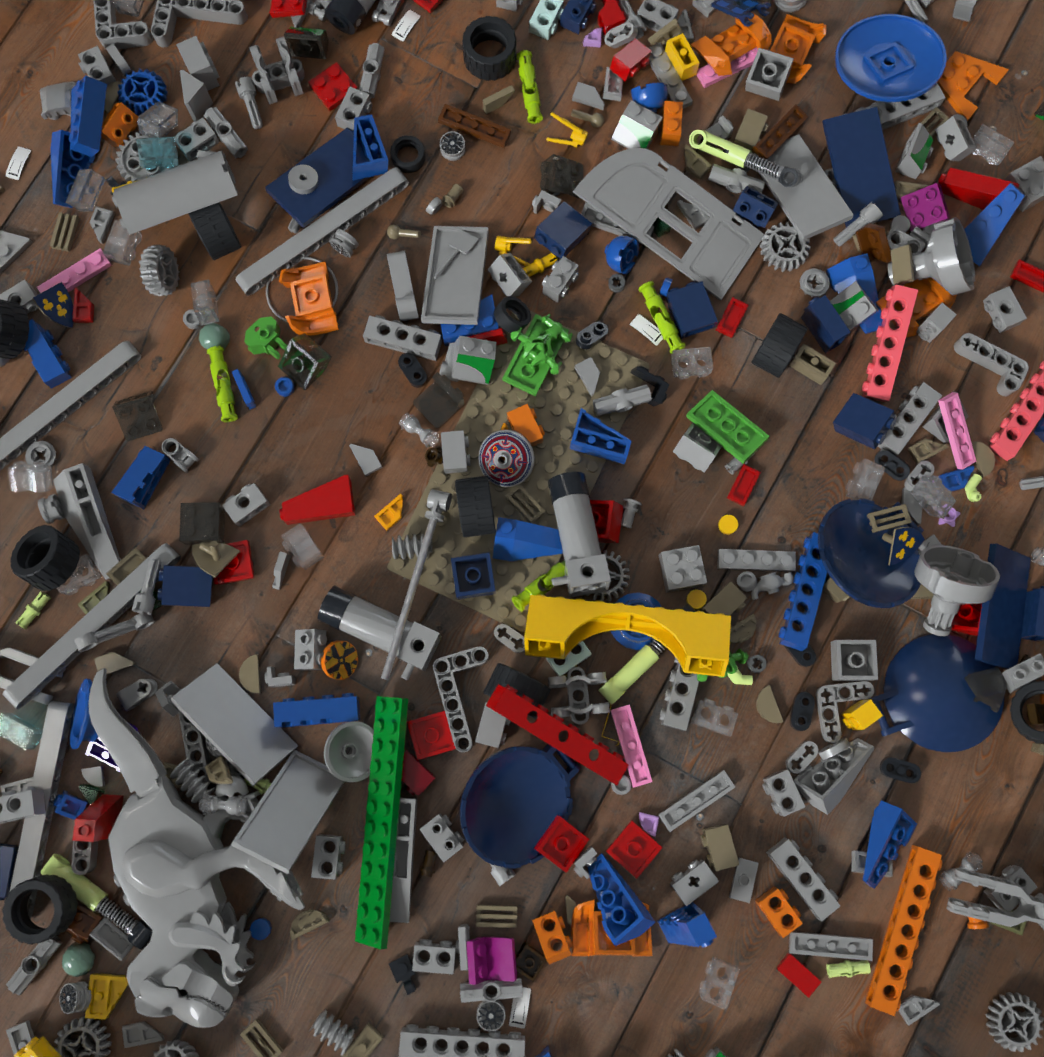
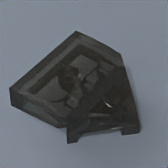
[964,667,1007,713]

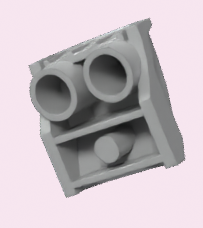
[40,82,76,120]

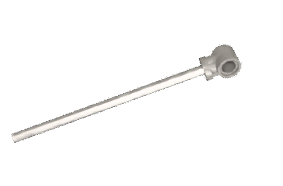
[381,489,452,680]

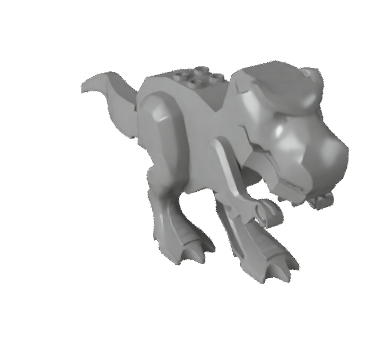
[89,668,305,1028]

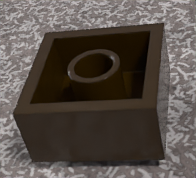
[516,943,547,982]

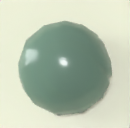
[199,323,230,349]
[62,942,95,977]

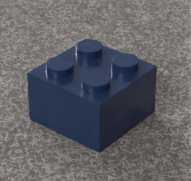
[451,552,496,600]

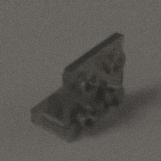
[112,390,163,441]

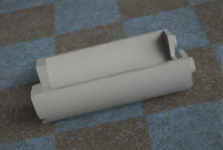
[112,150,238,235]

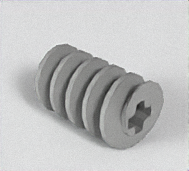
[392,534,433,560]
[170,758,215,804]
[309,1009,355,1056]

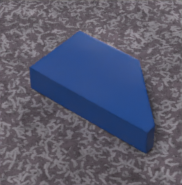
[938,465,974,494]

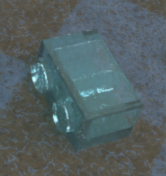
[136,137,178,170]
[0,713,43,750]

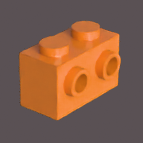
[101,102,139,147]

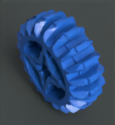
[117,68,168,118]

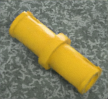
[522,253,557,277]

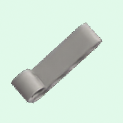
[387,250,419,322]
[954,333,1029,397]

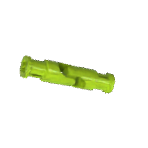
[516,50,543,124]
[638,281,686,354]
[207,346,238,422]
[511,560,565,612]

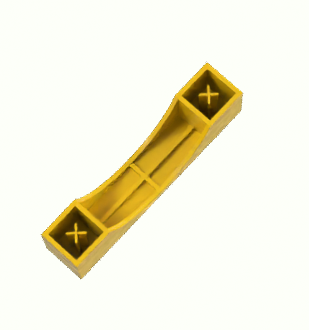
[524,594,731,677]

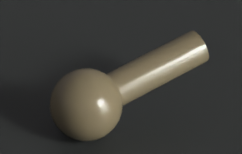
[571,109,604,128]
[387,225,421,239]

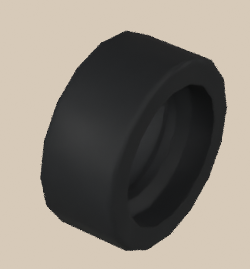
[390,135,425,173]
[494,296,531,333]

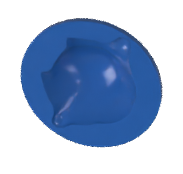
[70,678,98,749]

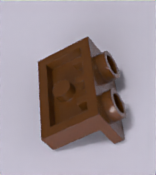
[856,223,891,263]
[52,904,102,944]

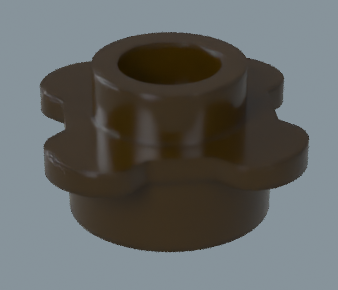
[425,446,443,467]

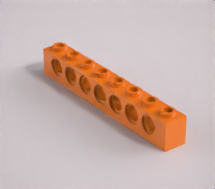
[865,845,942,1016]

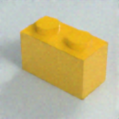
[665,33,700,81]
[841,699,883,730]

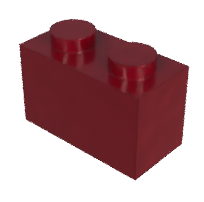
[402,750,436,796]

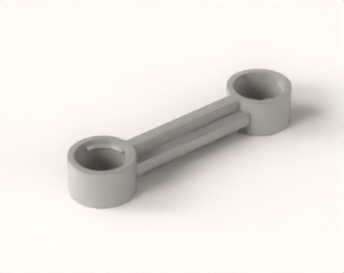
[74,612,155,652]

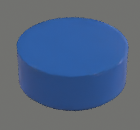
[659,277,673,297]
[275,377,295,397]
[250,918,272,940]

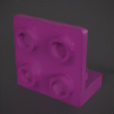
[901,183,951,231]
[466,936,517,985]

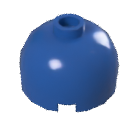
[631,83,668,113]
[605,236,639,274]

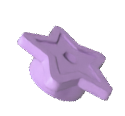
[935,503,960,527]

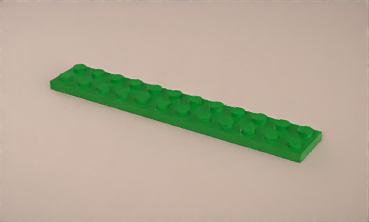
[355,696,408,950]

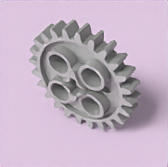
[115,131,177,182]

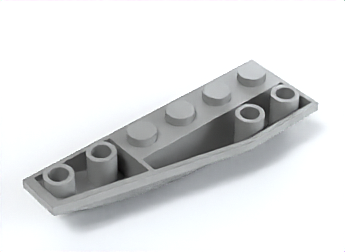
[53,463,120,580]
[389,797,418,923]

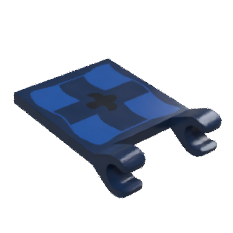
[711,0,771,27]

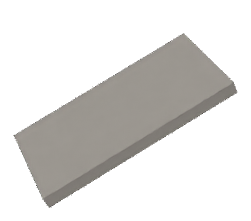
[753,134,853,240]
[421,226,489,325]
[170,663,298,786]
[232,750,345,874]

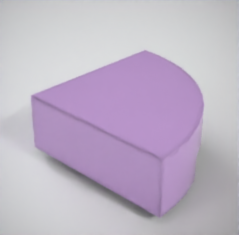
[583,28,602,47]
[639,812,659,837]

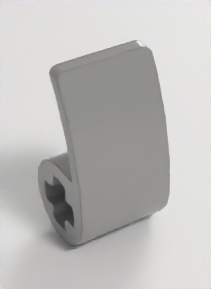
[952,0,977,22]

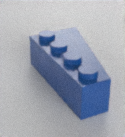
[657,902,717,947]

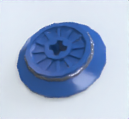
[611,592,662,650]

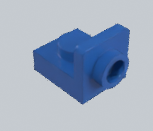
[53,790,88,820]

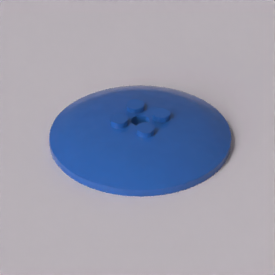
[835,14,947,102]

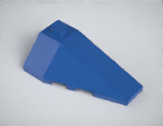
[51,130,95,208]
[826,253,883,334]
[492,517,563,562]
[863,800,917,889]
[588,853,655,946]

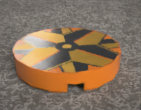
[321,640,358,680]

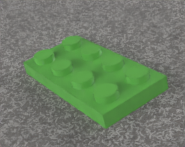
[502,314,569,397]
[686,390,770,464]

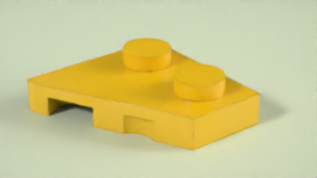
[85,973,129,1020]

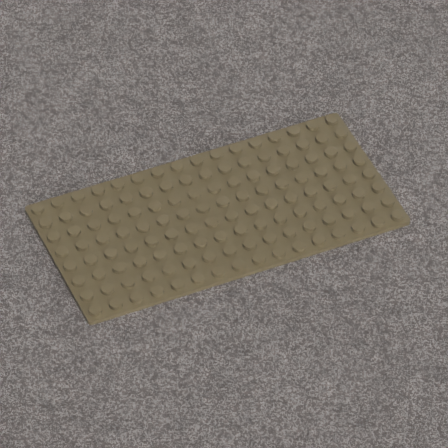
[387,311,649,633]

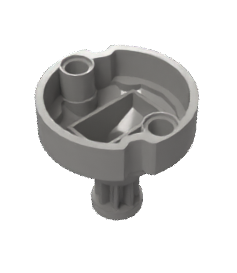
[888,217,975,295]
[914,545,1000,636]

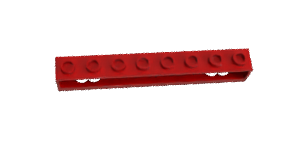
[486,684,629,785]

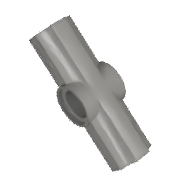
[359,43,385,99]
[203,107,248,158]
[708,164,765,193]
[592,384,652,417]
[6,936,62,995]
[460,978,523,1003]

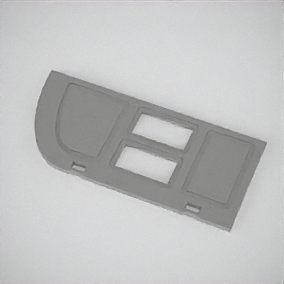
[573,148,765,300]

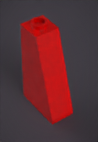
[938,168,1020,210]
[279,475,355,525]
[72,794,124,842]

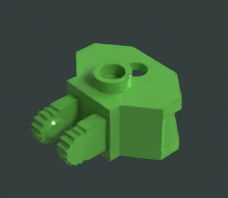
[244,316,289,359]

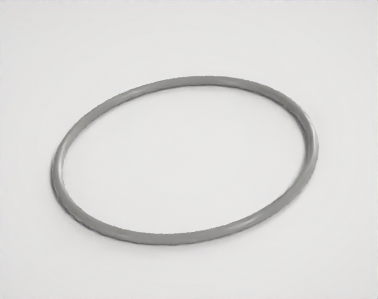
[266,257,338,323]

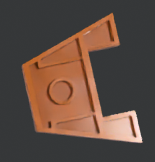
[937,51,1009,121]

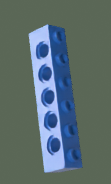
[778,532,827,651]

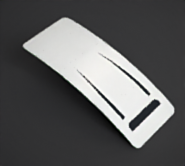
[392,10,421,42]
[6,147,31,180]
[630,314,663,346]
[509,987,531,1029]

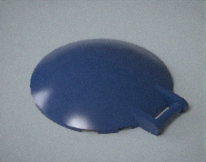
[818,498,924,608]
[870,634,1004,752]
[460,744,581,868]

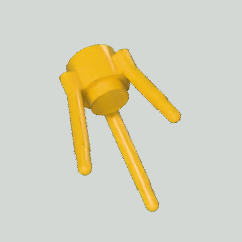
[546,112,589,148]
[495,236,532,266]

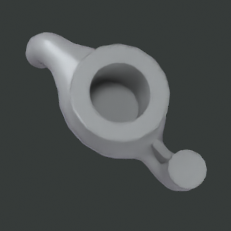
[751,571,793,600]

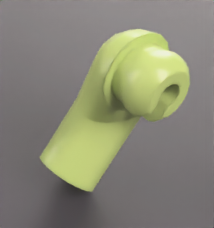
[965,474,982,502]
[728,665,753,685]

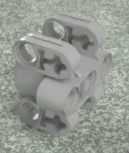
[249,36,305,105]
[548,667,610,725]

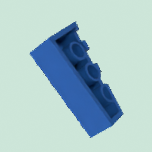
[69,75,107,157]
[964,183,1026,266]
[273,693,361,727]

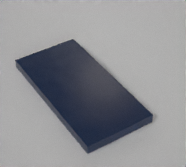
[822,107,901,227]
[265,127,372,228]
[975,544,1031,670]

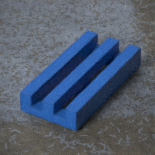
[232,369,256,410]

